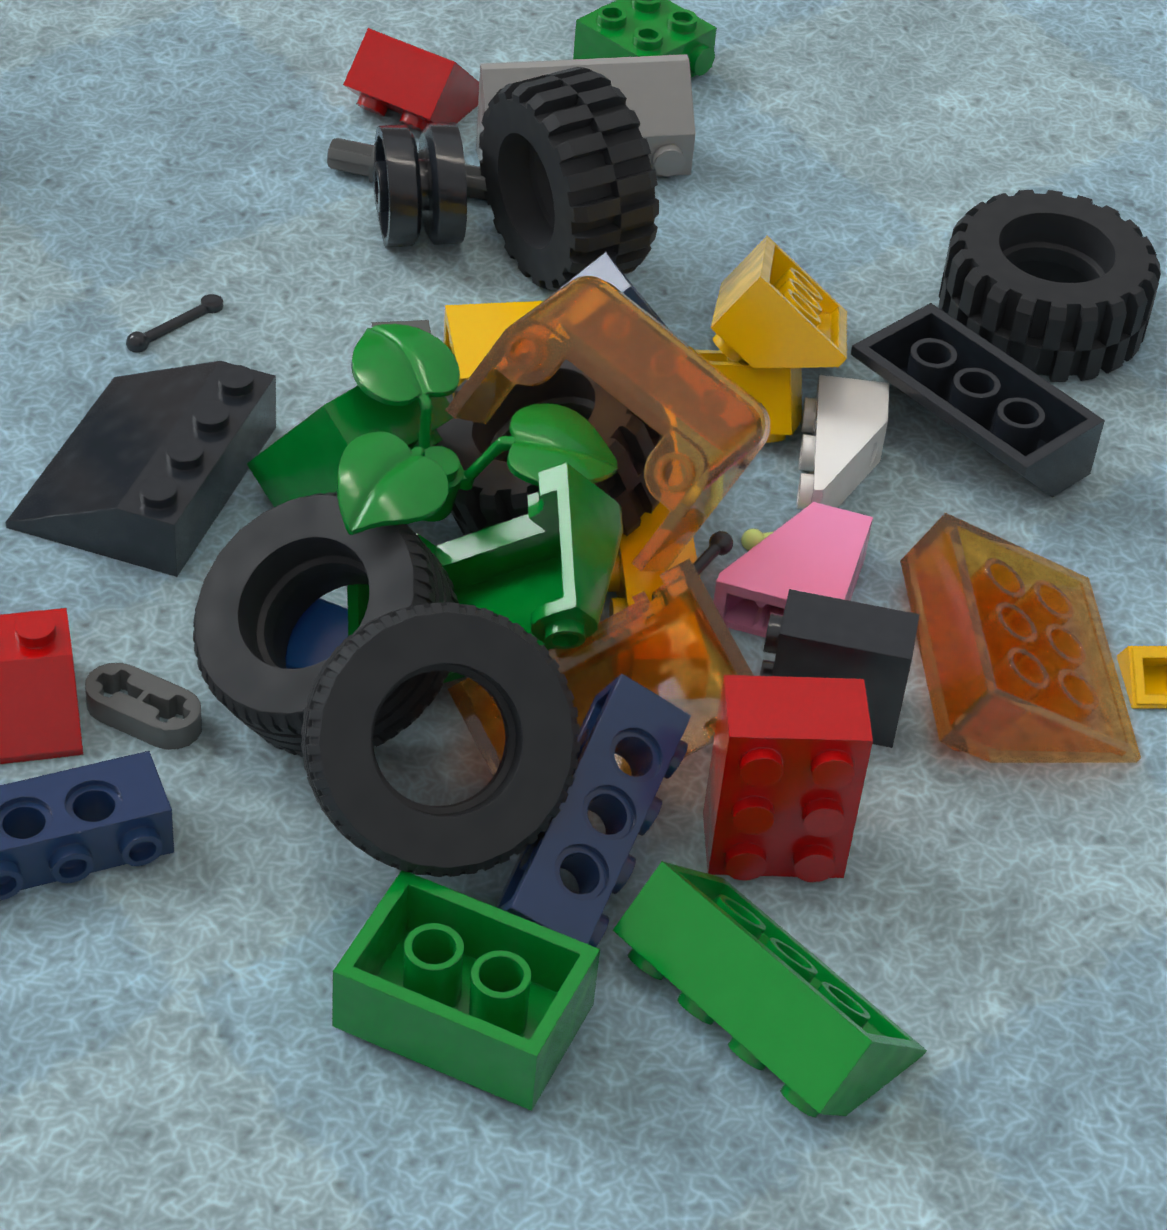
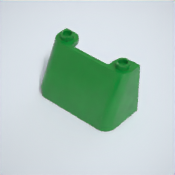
[347,463,623,683]

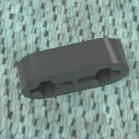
[85,663,202,750]

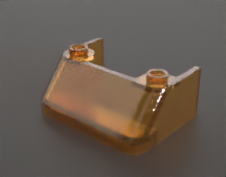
[445,276,770,572]

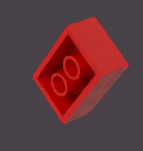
[703,675,873,882]

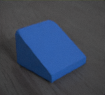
[286,598,348,669]

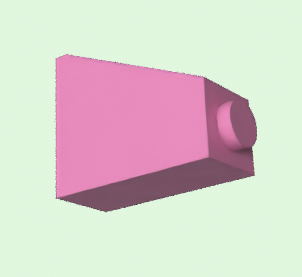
[710,502,873,638]

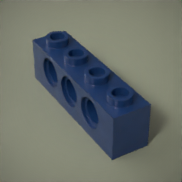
[495,674,692,947]
[0,751,174,901]

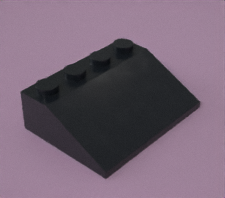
[5,361,276,577]

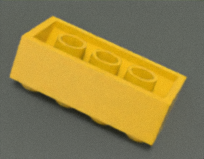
[710,235,847,369]

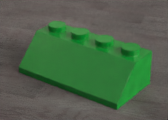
[612,861,927,1118]

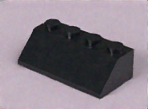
[850,303,1105,498]

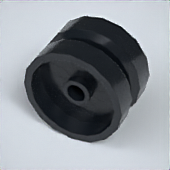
[373,122,467,247]

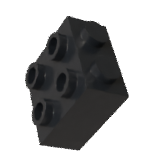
[760,589,920,748]

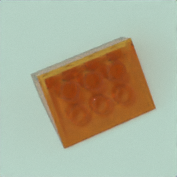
[900,513,1141,763]

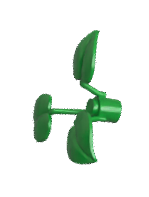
[337,324,618,535]

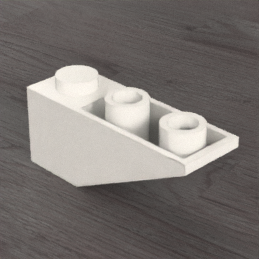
[797,375,889,509]

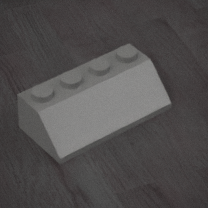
[476,54,696,177]

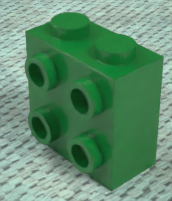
[573,0,717,78]

